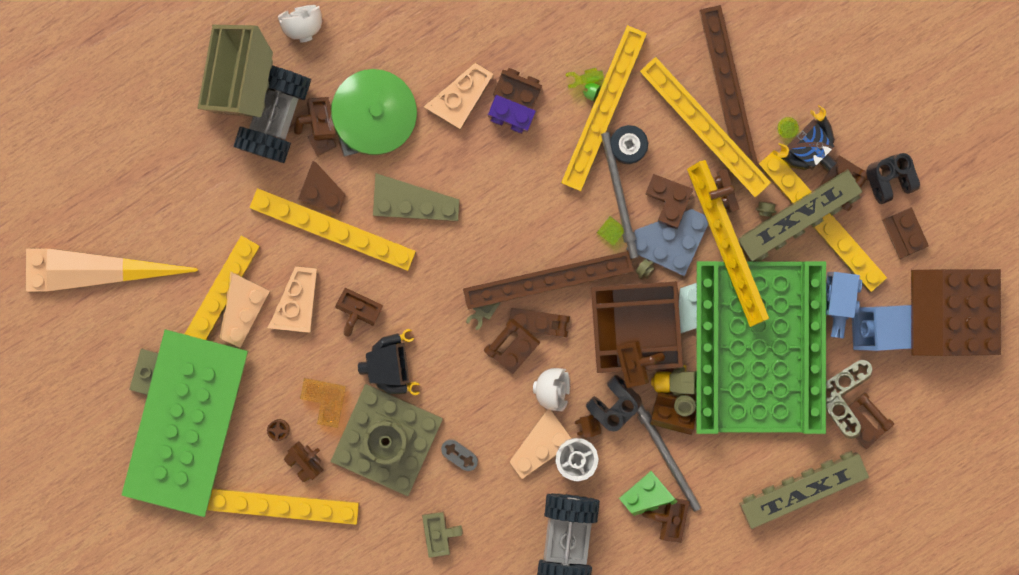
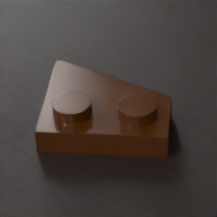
[298,161,346,215]

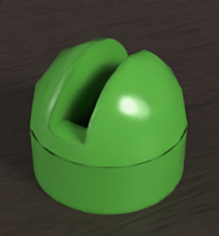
[583,83,601,101]

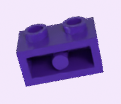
[488,95,536,134]

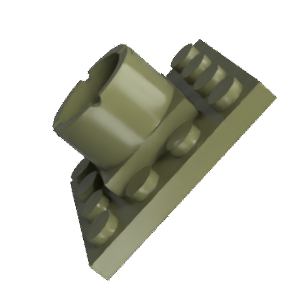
[330,384,443,496]

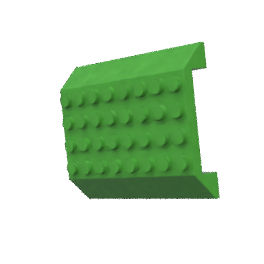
[696,261,826,434]

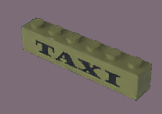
[738,169,862,262]
[739,451,869,529]

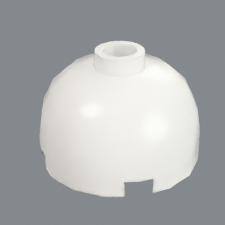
[278,5,322,42]
[533,368,570,412]
[555,438,599,481]

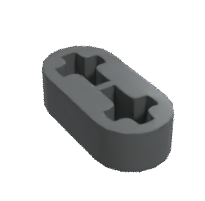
[441,439,478,471]

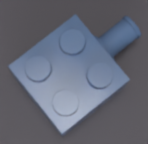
[826,272,862,338]

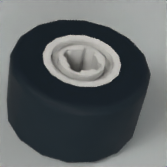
[611,125,649,164]

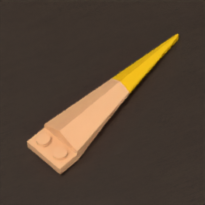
[26,249,198,291]

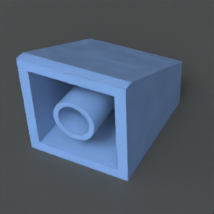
[852,305,911,351]

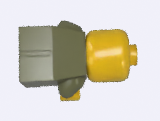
[651,365,696,397]

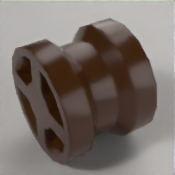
[267,419,290,441]

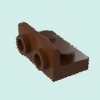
[493,68,542,109]
[650,393,696,435]

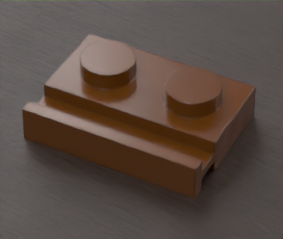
[882,207,929,259]

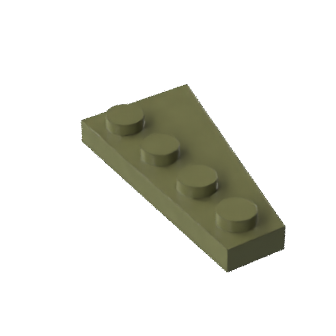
[373,173,460,221]

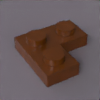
[645,174,693,229]

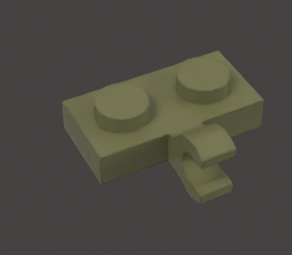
[422,511,463,558]

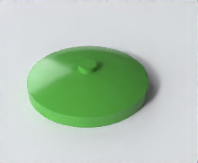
[331,69,417,155]

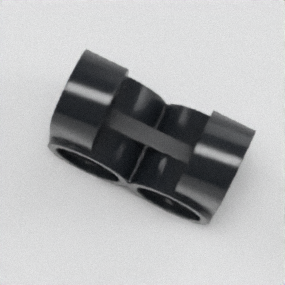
[866,153,920,204]
[586,375,642,432]

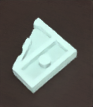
[679,283,696,333]

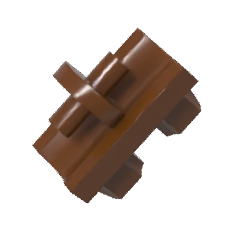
[284,441,324,482]

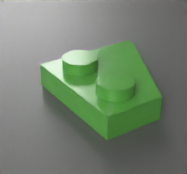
[619,471,678,516]

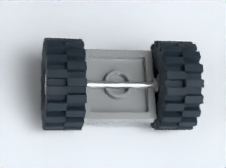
[233,65,312,163]
[537,493,600,575]

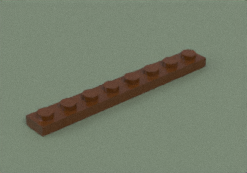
[699,5,759,168]
[463,251,634,310]

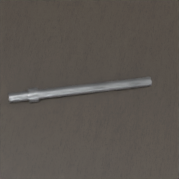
[601,132,638,259]
[631,402,701,512]

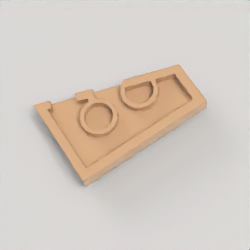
[424,63,493,129]
[268,267,317,333]
[220,272,270,348]
[509,409,572,479]

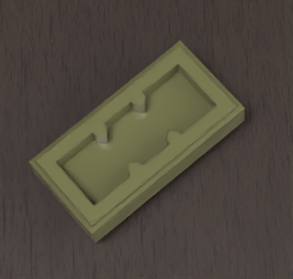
[129,348,158,395]

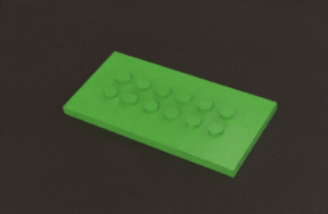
[121,329,249,517]

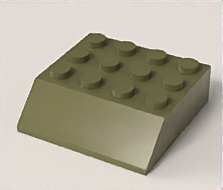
[197,25,273,118]

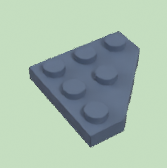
[626,209,709,276]

